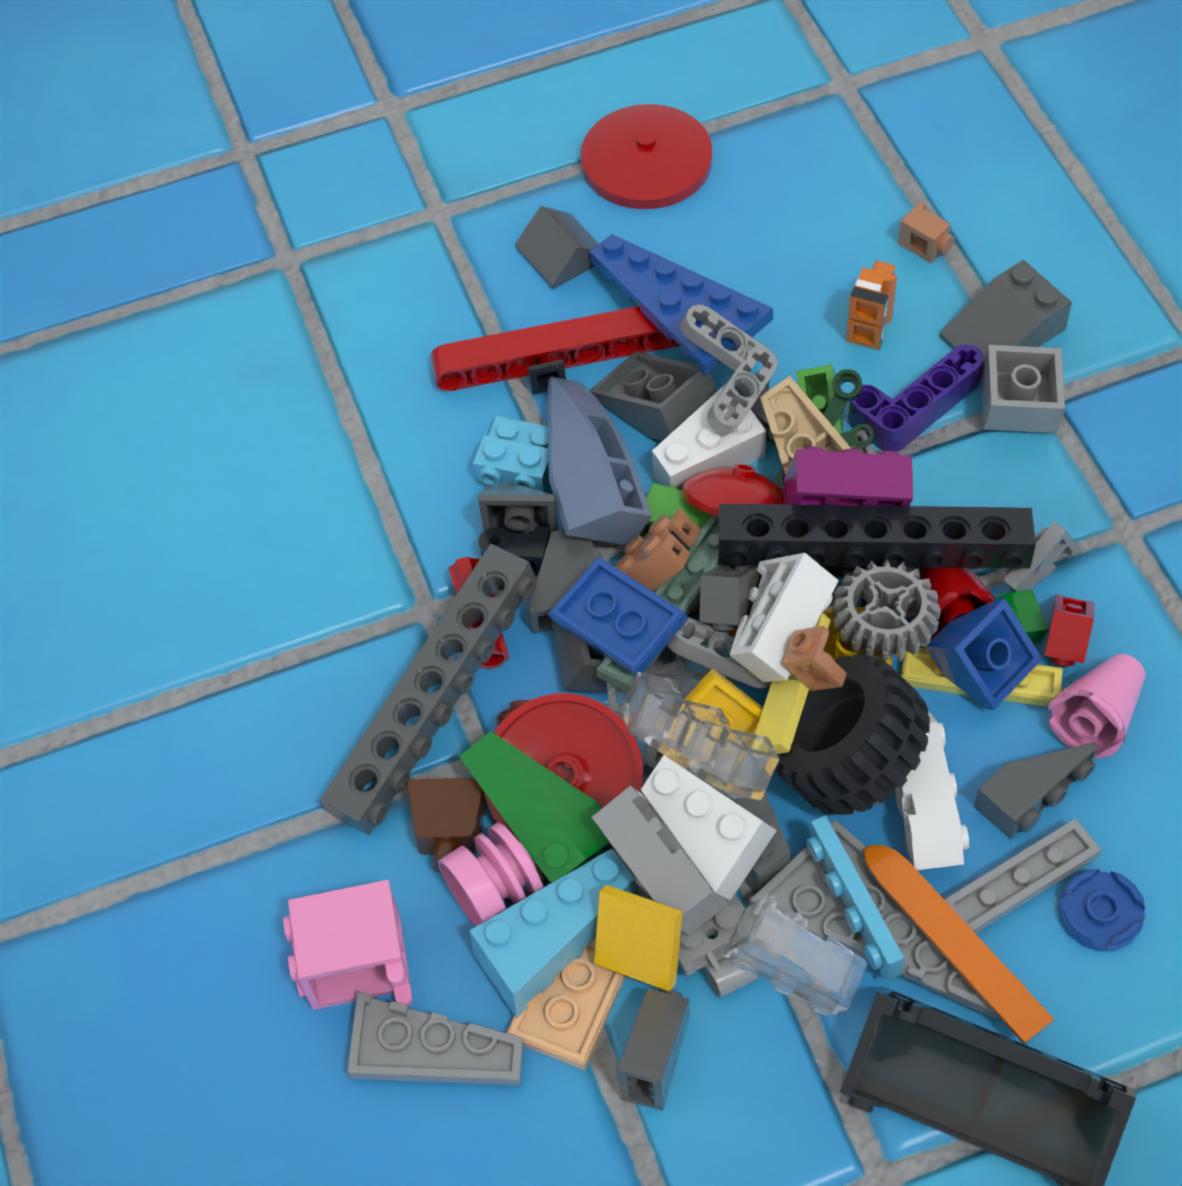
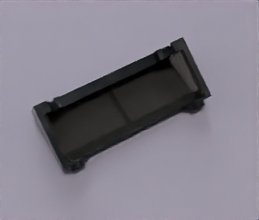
[840,988,1136,1186]

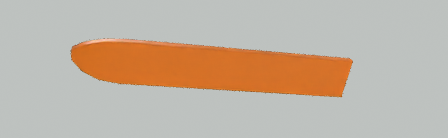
[864,845,1054,1044]

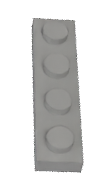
[944,818,1101,934]

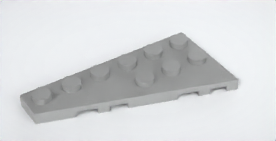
[749,820,1026,1020]

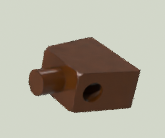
[408,778,487,873]

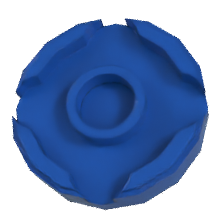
[1059,869,1145,952]

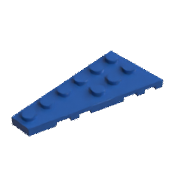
[590,234,773,376]

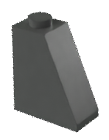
[528,529,596,634]
[618,988,690,1111]

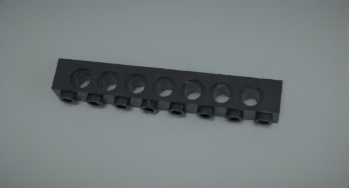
[718,504,1036,570]

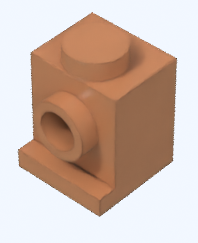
[898,201,955,263]

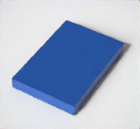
[548,556,688,678]

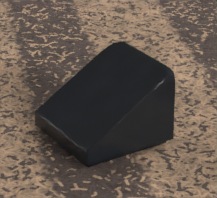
[528,359,566,394]

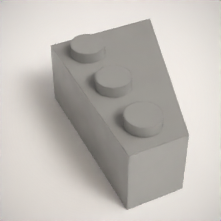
[592,785,728,936]

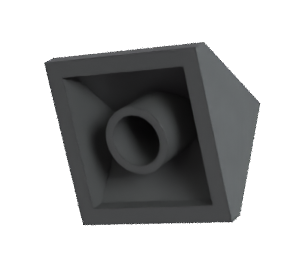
[515,206,599,289]

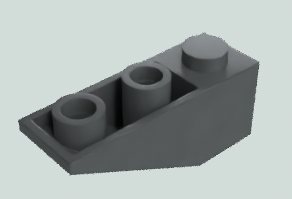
[974,742,1098,840]

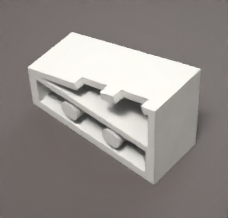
[730,553,838,682]
[641,755,777,901]

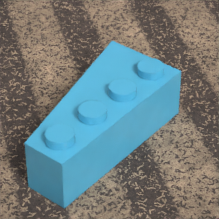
[469,849,636,1018]

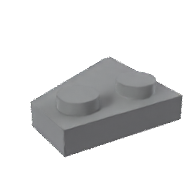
[1004,521,1079,592]

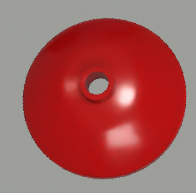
[682,463,784,517]

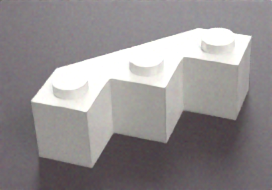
[895,711,969,870]

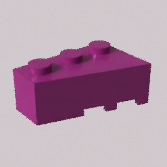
[783,446,913,506]

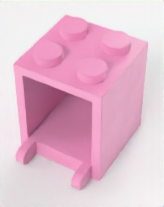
[283,880,413,1010]

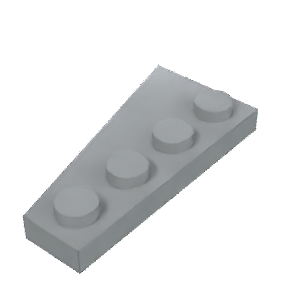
[347,991,524,1086]

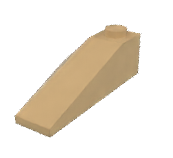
[760,376,852,474]

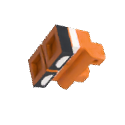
[846,261,897,350]

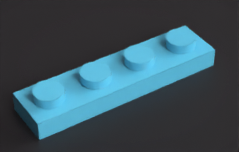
[806,815,904,981]

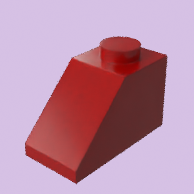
[1044,594,1094,666]

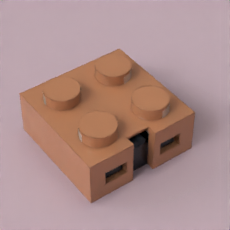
[615,509,701,591]

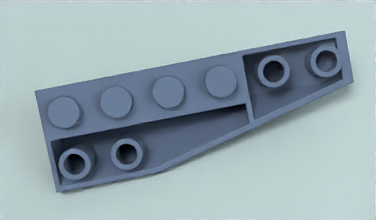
[548,376,652,545]

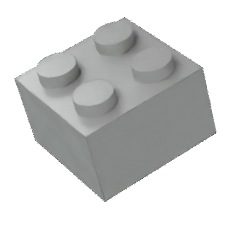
[981,345,1065,433]

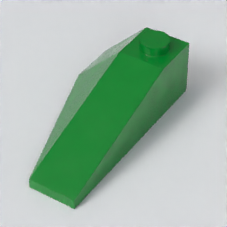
[459,731,611,883]

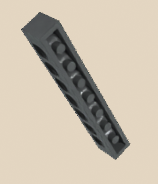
[320,544,536,835]

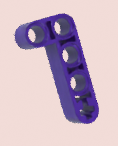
[848,344,984,452]

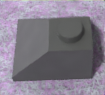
[478,484,558,534]

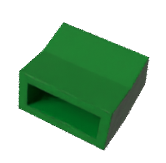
[995,590,1048,644]

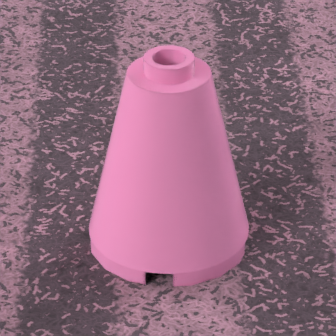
[1048,654,1146,759]

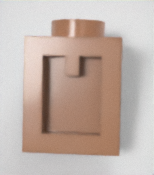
[782,626,847,691]

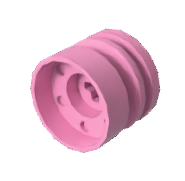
[438,822,544,927]

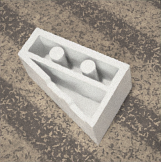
[652,383,766,491]

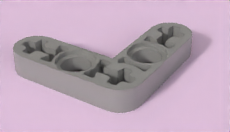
[681,305,778,434]
[668,618,771,688]

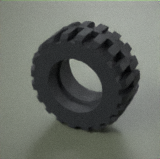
[770,654,930,815]

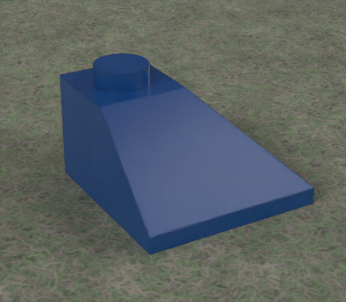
[926,598,1042,710]

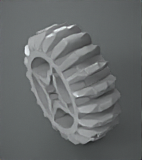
[832,559,941,662]

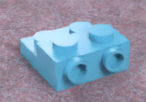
[473,416,549,492]

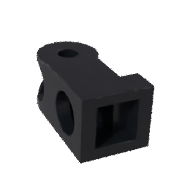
[479,526,551,576]

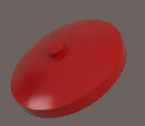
[581,104,712,209]
[484,693,644,843]

